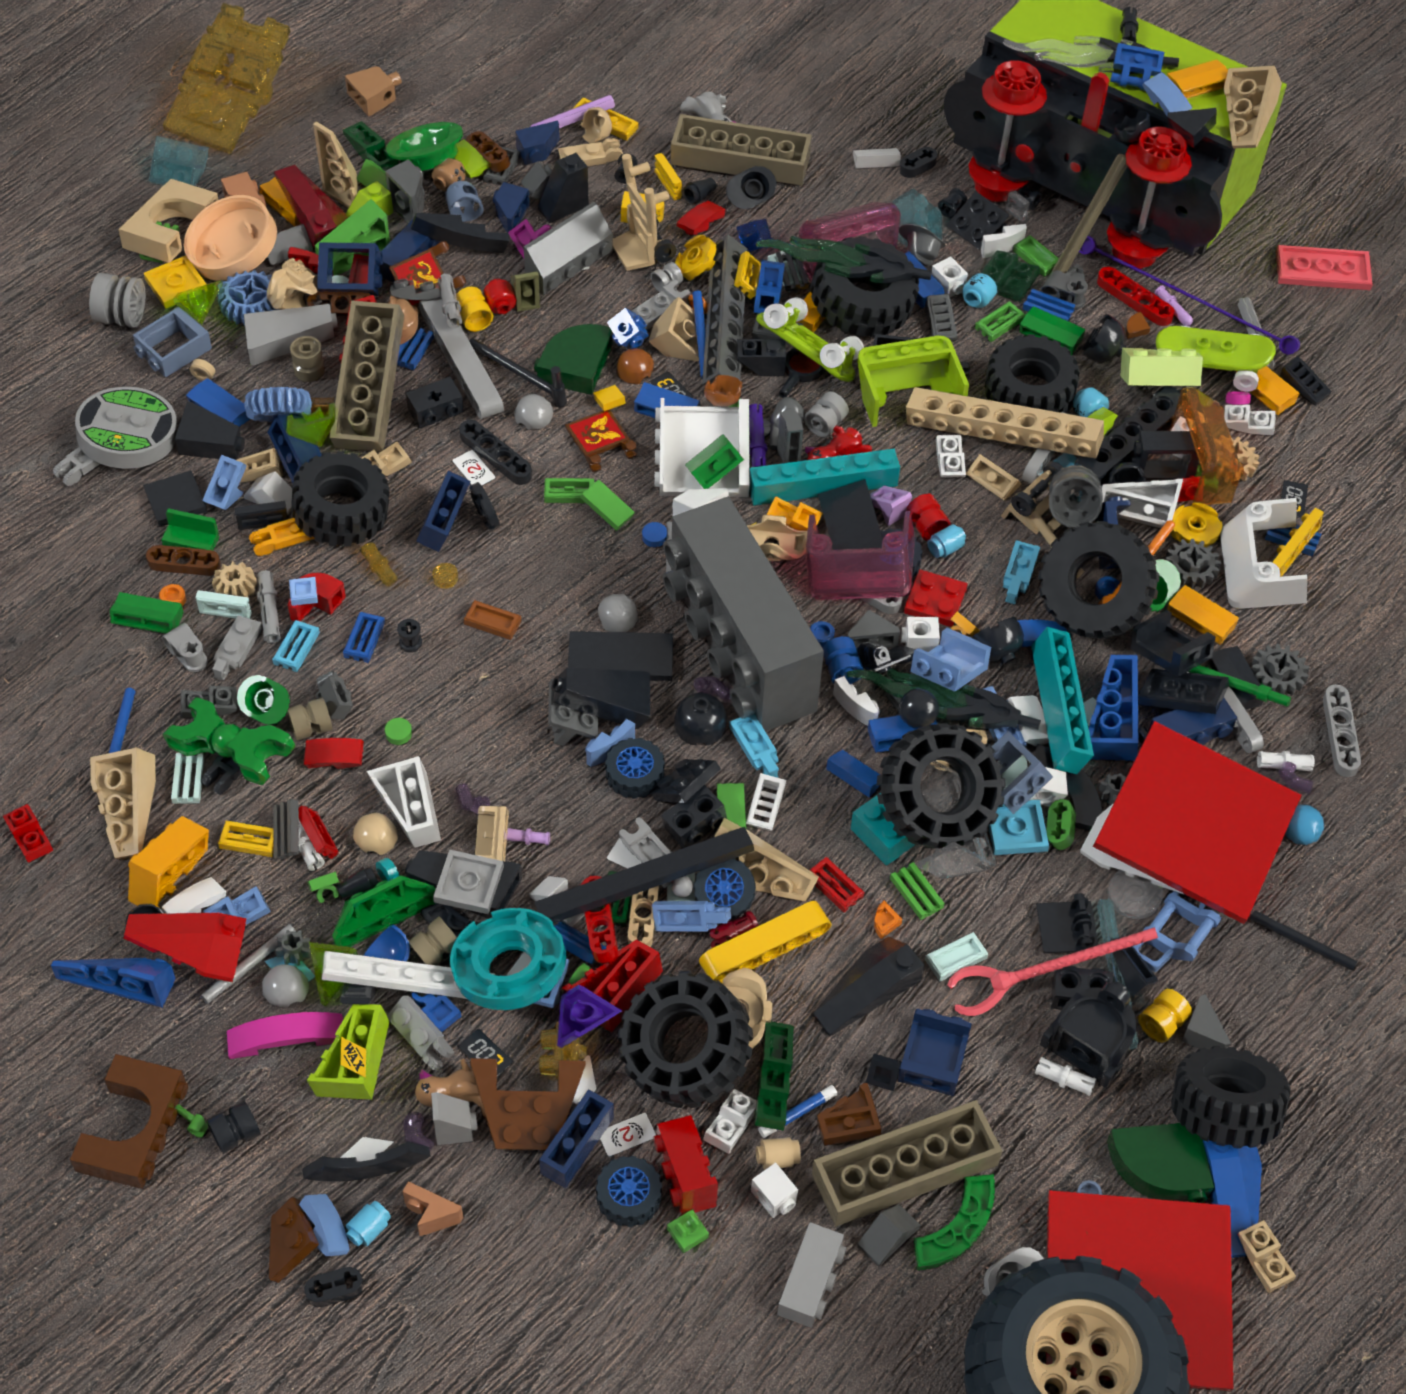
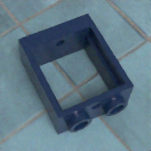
[317,242,383,296]

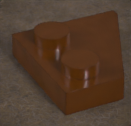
[817,1083,882,1146]
[269,1197,319,1283]

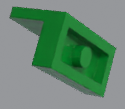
[685,434,744,489]
[161,509,219,550]

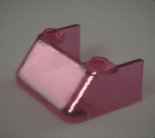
[798,202,901,280]
[806,511,915,600]

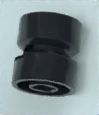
[206,1100,261,1154]

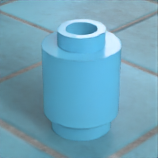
[927,524,966,558]
[346,1201,391,1247]

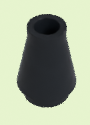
[683,177,716,204]
[336,866,379,900]

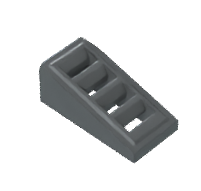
[925,294,958,341]

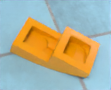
[767,496,823,534]

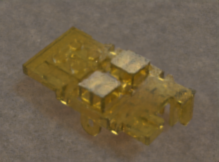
[163,3,291,154]

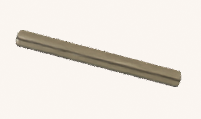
[1052,154,1128,273]

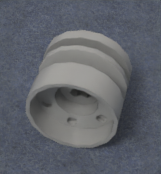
[89,272,146,328]

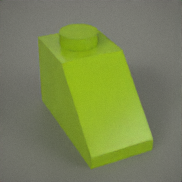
[346,181,393,218]

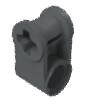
[1041,270,1088,310]

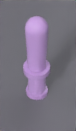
[1155,285,1193,326]
[507,828,550,845]

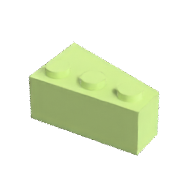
[1120,348,1203,386]

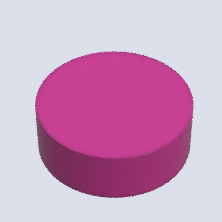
[1226,391,1251,405]

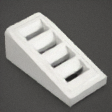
[746,773,786,831]

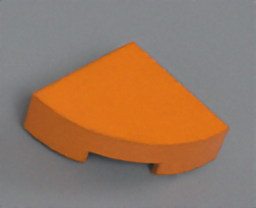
[874,900,903,939]

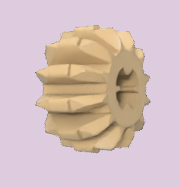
[212,560,257,598]

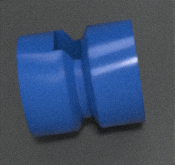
[822,636,864,684]

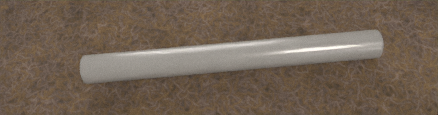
[201,924,296,1004]

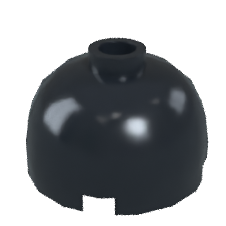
[1081,314,1126,363]
[971,617,1024,665]
[674,692,727,746]

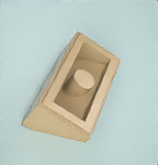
[966,454,1021,501]

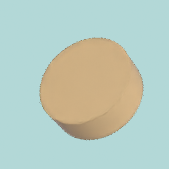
[190,359,216,381]

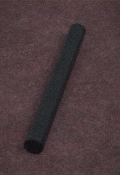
[1250,910,1358,971]

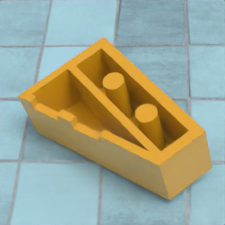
[128,816,209,908]

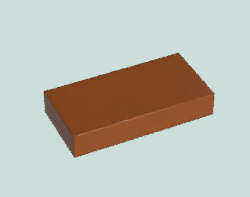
[464,600,522,640]

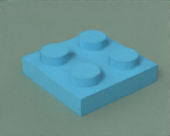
[988,800,1049,855]

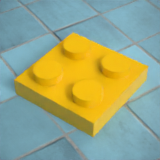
[144,255,208,309]

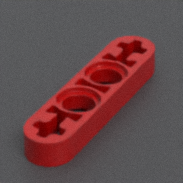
[1097,267,1174,326]
[581,876,618,963]

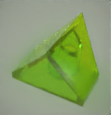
[173,280,223,325]
[287,403,336,447]
[309,942,357,1007]

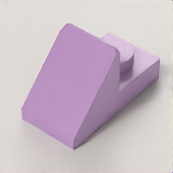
[870,486,912,526]

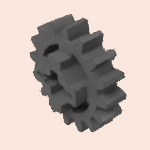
[1165,539,1221,589]
[1251,644,1309,696]

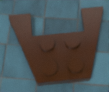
[470,1058,586,1150]

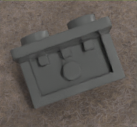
[548,678,598,746]

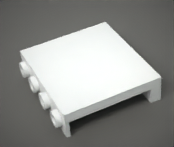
[655,398,749,497]

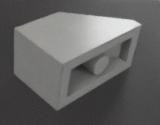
[431,1092,478,1145]

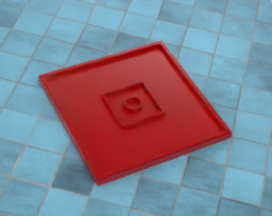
[1092,721,1302,924]
[1045,1190,1234,1391]

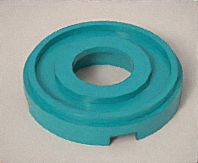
[450,908,566,1010]

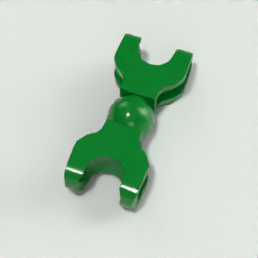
[162,697,295,785]

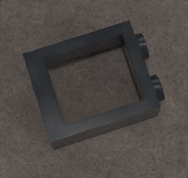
[1130,431,1203,482]

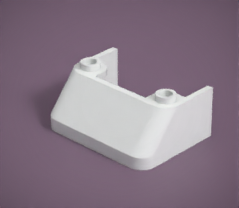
[1220,498,1307,609]

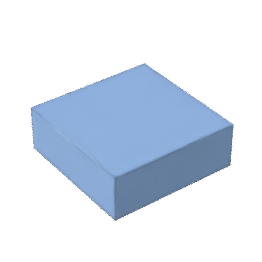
[289,577,318,606]

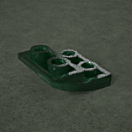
[981,250,1040,302]

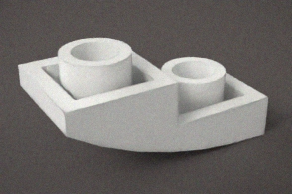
[981,224,1027,258]
[1223,405,1276,435]
[936,435,966,477]
[833,676,880,726]
[162,877,226,914]
[703,1089,756,1154]

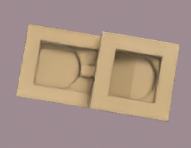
[362,442,412,476]

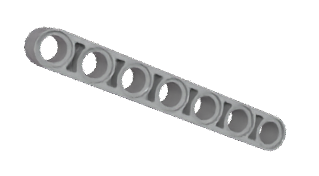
[419,297,504,419]

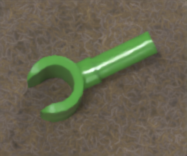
[175,1104,208,1138]

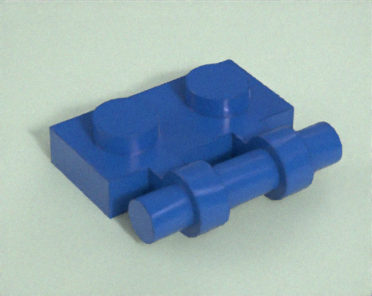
[1110,43,1164,91]

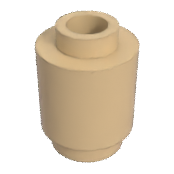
[756,1137,801,1170]

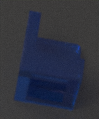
[736,219,773,252]

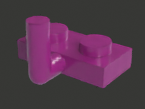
[508,219,552,259]

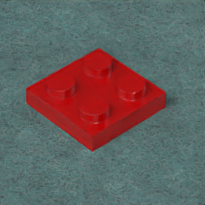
[904,569,968,627]

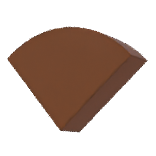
[1126,312,1150,339]

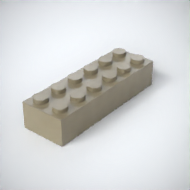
[671,114,812,185]
[330,301,404,452]
[812,1100,1002,1227]

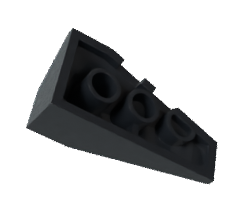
[813,937,924,1037]

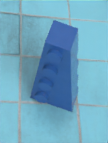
[1089,655,1138,760]

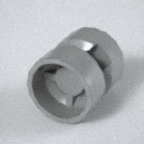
[804,391,849,437]

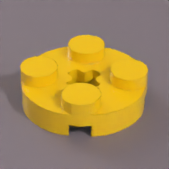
[675,235,716,281]
[1171,503,1223,548]

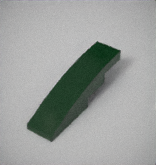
[343,121,399,171]
[755,1021,794,1131]

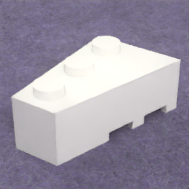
[1102,479,1183,528]
[367,756,441,848]

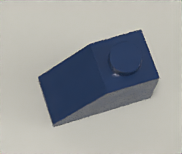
[515,120,560,165]
[493,182,530,233]

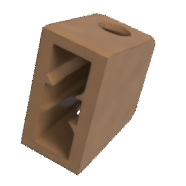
[345,66,402,117]

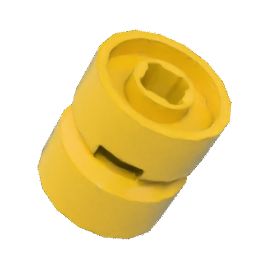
[456,286,493,332]
[1138,988,1192,1043]

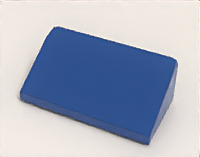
[826,750,880,798]

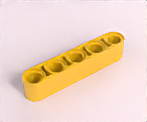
[699,901,832,983]

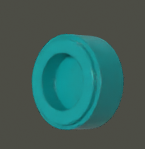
[376,858,399,881]

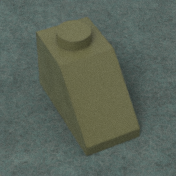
[510,271,540,312]

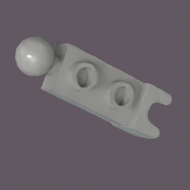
[632,280,691,331]
[619,817,693,897]

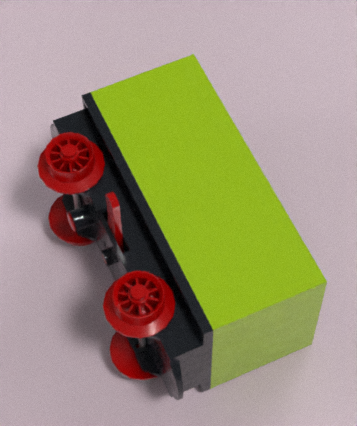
[944,0,1287,268]

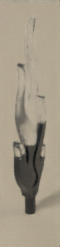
[1003,36,1179,74]

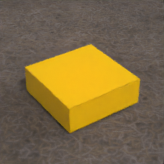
[593,385,626,411]

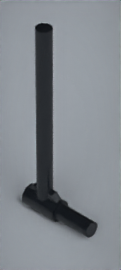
[469,338,567,408]

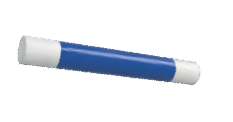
[758,1085,838,1138]

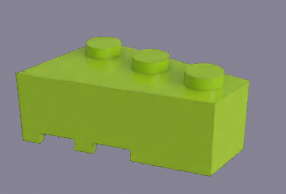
[307,1004,390,1100]

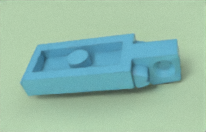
[1003,540,1040,604]
[729,714,779,778]

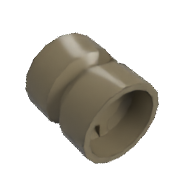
[290,336,325,382]
[287,697,333,741]
[409,916,457,966]

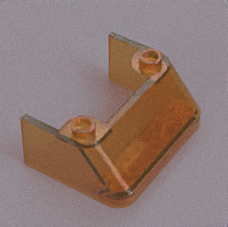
[1169,387,1244,505]

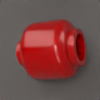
[483,279,516,314]

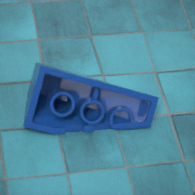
[51,958,176,1008]
[1203,1140,1262,1258]

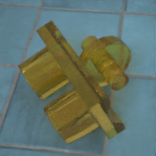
[539,1022,587,1081]

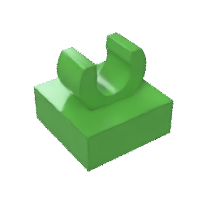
[307,872,339,903]
[667,1209,709,1253]

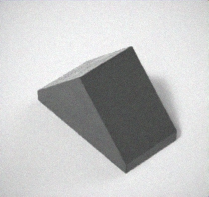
[847,610,900,651]
[1182,994,1231,1049]
[857,1204,921,1267]

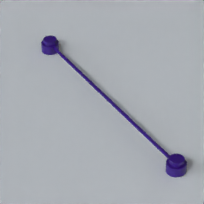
[1079,236,1300,355]

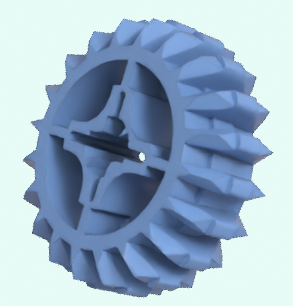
[218,269,279,325]
[244,387,312,422]

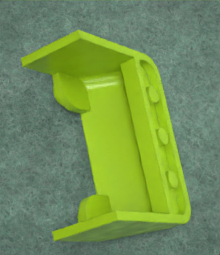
[858,336,969,427]

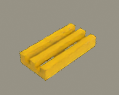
[654,153,682,201]
[734,251,761,299]
[218,821,274,857]

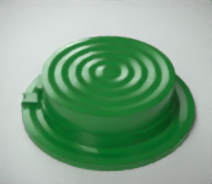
[386,122,463,171]

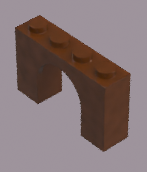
[70,1054,188,1189]

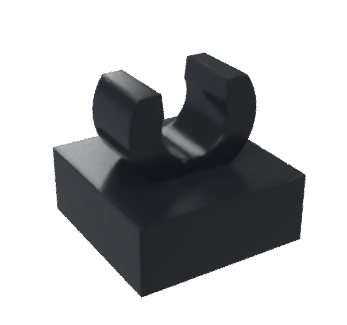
[866,1053,902,1091]

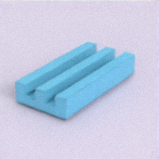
[272,620,320,672]

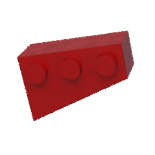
[562,939,663,1032]
[653,1115,718,1215]

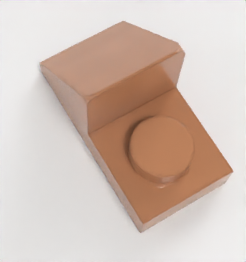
[403,1181,463,1236]

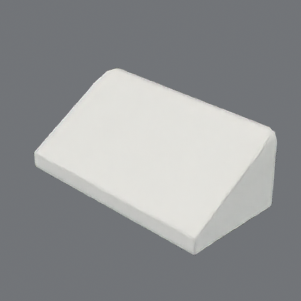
[853,148,901,168]
[1008,695,1049,746]

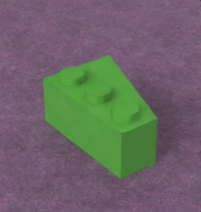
[315,199,390,276]

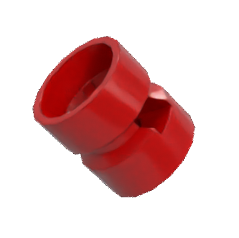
[906,493,951,541]

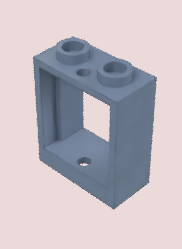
[133,306,212,377]
[992,731,1053,814]

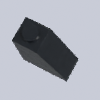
[538,153,589,223]
[175,402,245,460]

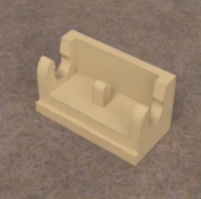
[475,806,509,861]

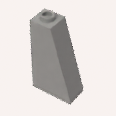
[244,304,338,365]

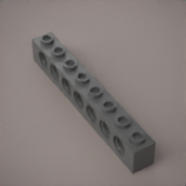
[702,234,748,386]

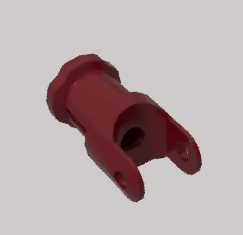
[710,911,759,948]

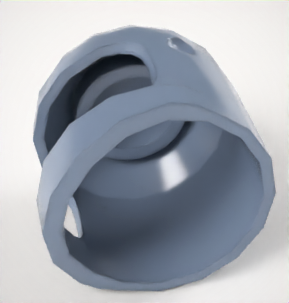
[445,181,484,222]

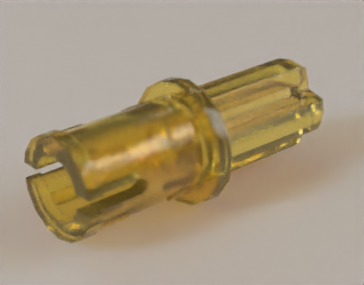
[361,542,397,587]

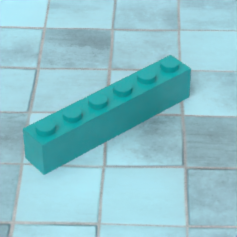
[749,448,900,506]
[1031,627,1094,774]

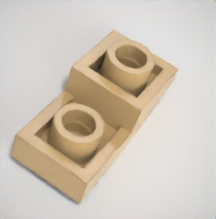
[1238,1220,1296,1293]

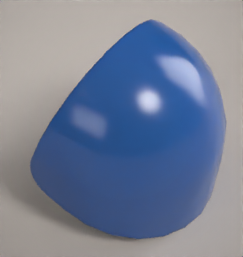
[363,925,410,962]

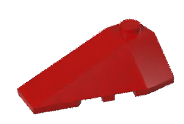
[123,913,247,982]

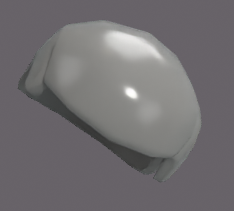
[514,394,553,430]
[598,594,638,632]
[262,964,309,1008]

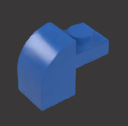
[754,260,785,313]

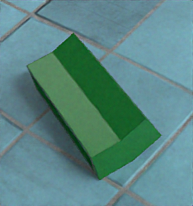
[1019,306,1086,355]
[110,592,184,633]

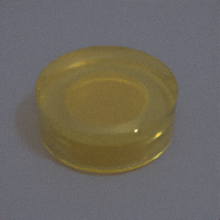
[432,563,458,588]

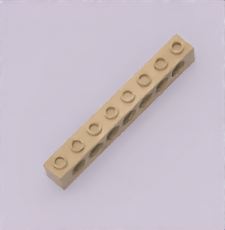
[906,387,1104,459]

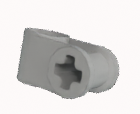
[162,623,208,673]

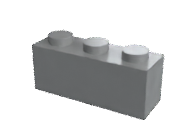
[777,1222,847,1328]

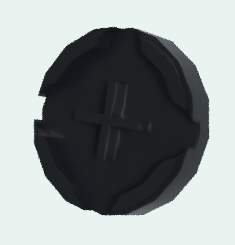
[469,482,500,531]

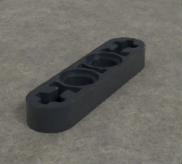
[459,420,532,485]

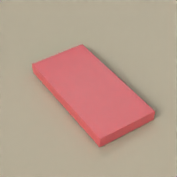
[1276,245,1373,290]

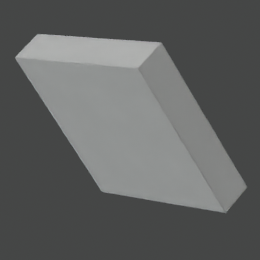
[433,850,504,914]

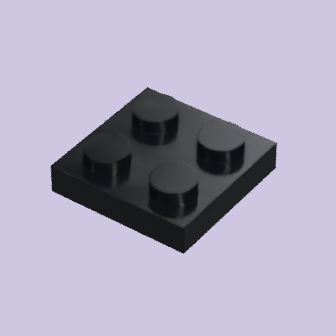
[650,759,721,803]

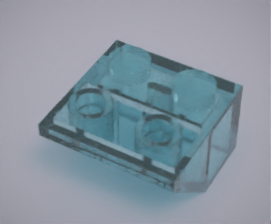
[149,136,209,186]
[891,188,943,246]

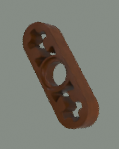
[466,131,510,172]
[307,291,371,316]
[146,545,221,576]

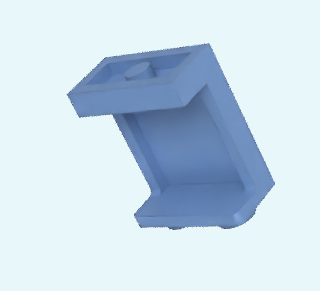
[911,628,991,692]

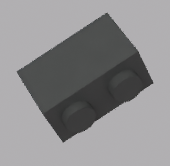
[385,160,425,223]

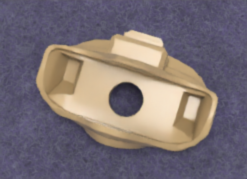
[267,258,318,309]
[747,515,810,561]
[722,968,772,1048]

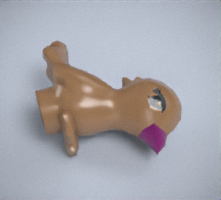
[415,1059,485,1117]

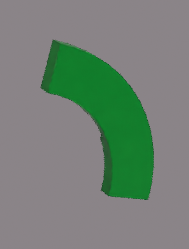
[913,1174,995,1271]

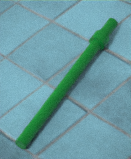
[1141,655,1291,707]

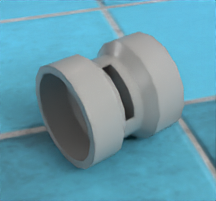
[651,262,683,292]

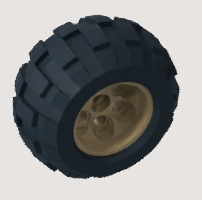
[964,1256,1190,1394]

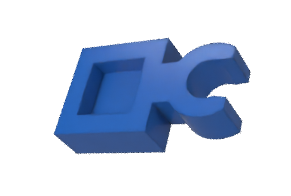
[411,992,462,1032]

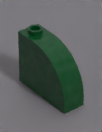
[534,324,614,395]
[1107,1123,1214,1203]

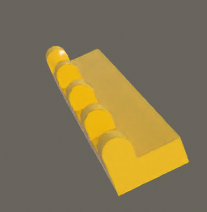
[1272,508,1324,577]

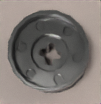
[1049,465,1103,528]

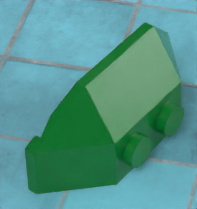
[332,876,436,953]

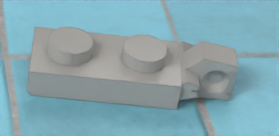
[212,615,263,681]

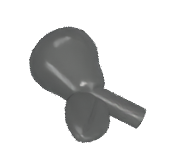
[763,397,805,450]

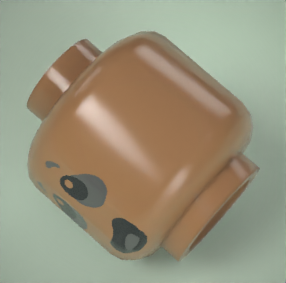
[432,158,466,192]

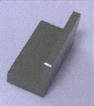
[267,224,313,266]

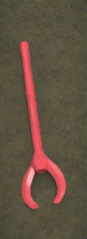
[947,927,1158,1016]

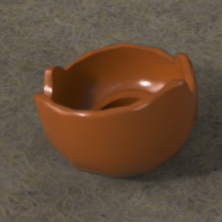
[616,348,655,384]
[704,375,742,408]

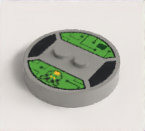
[75,387,177,469]

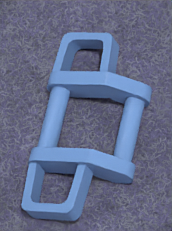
[1133,891,1221,972]

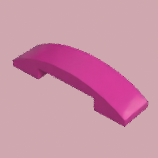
[227,1012,343,1059]

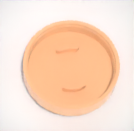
[184,195,277,281]

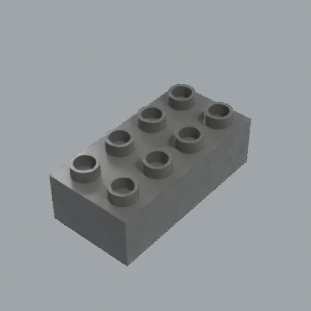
[663,496,824,732]

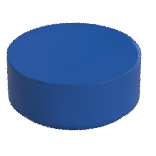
[642,522,667,547]
[1095,577,1120,600]
[810,621,835,647]

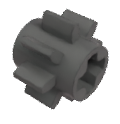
[1099,773,1126,805]
[275,930,311,966]

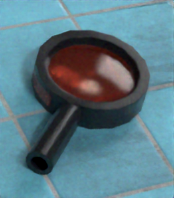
[779,348,824,398]

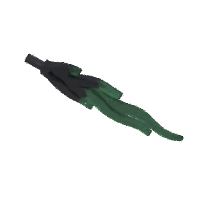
[756,236,932,283]
[847,669,1041,730]

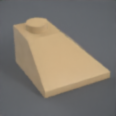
[649,297,706,362]

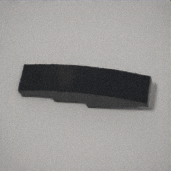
[411,213,509,253]

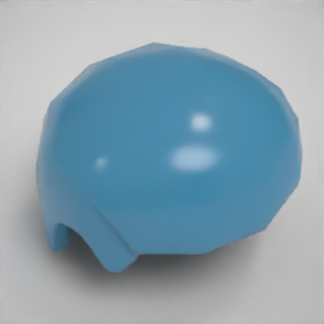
[1285,804,1324,845]

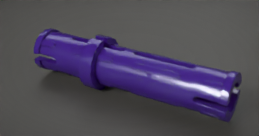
[749,404,768,468]

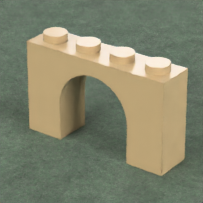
[119,179,218,263]

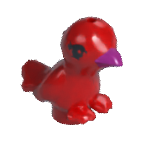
[805,425,872,460]

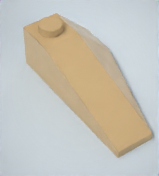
[1224,66,1282,149]
[313,121,358,208]
[90,748,156,859]
[695,818,819,901]

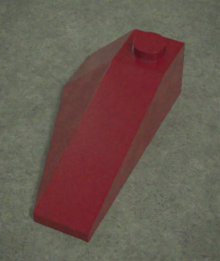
[274,165,348,249]

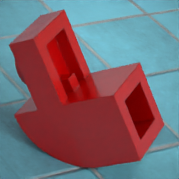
[288,573,346,622]

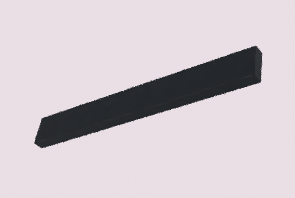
[534,826,755,924]

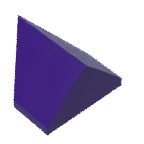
[557,985,622,1048]

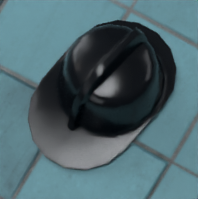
[726,166,776,209]

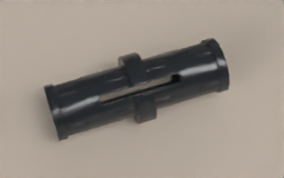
[1120,7,1139,45]

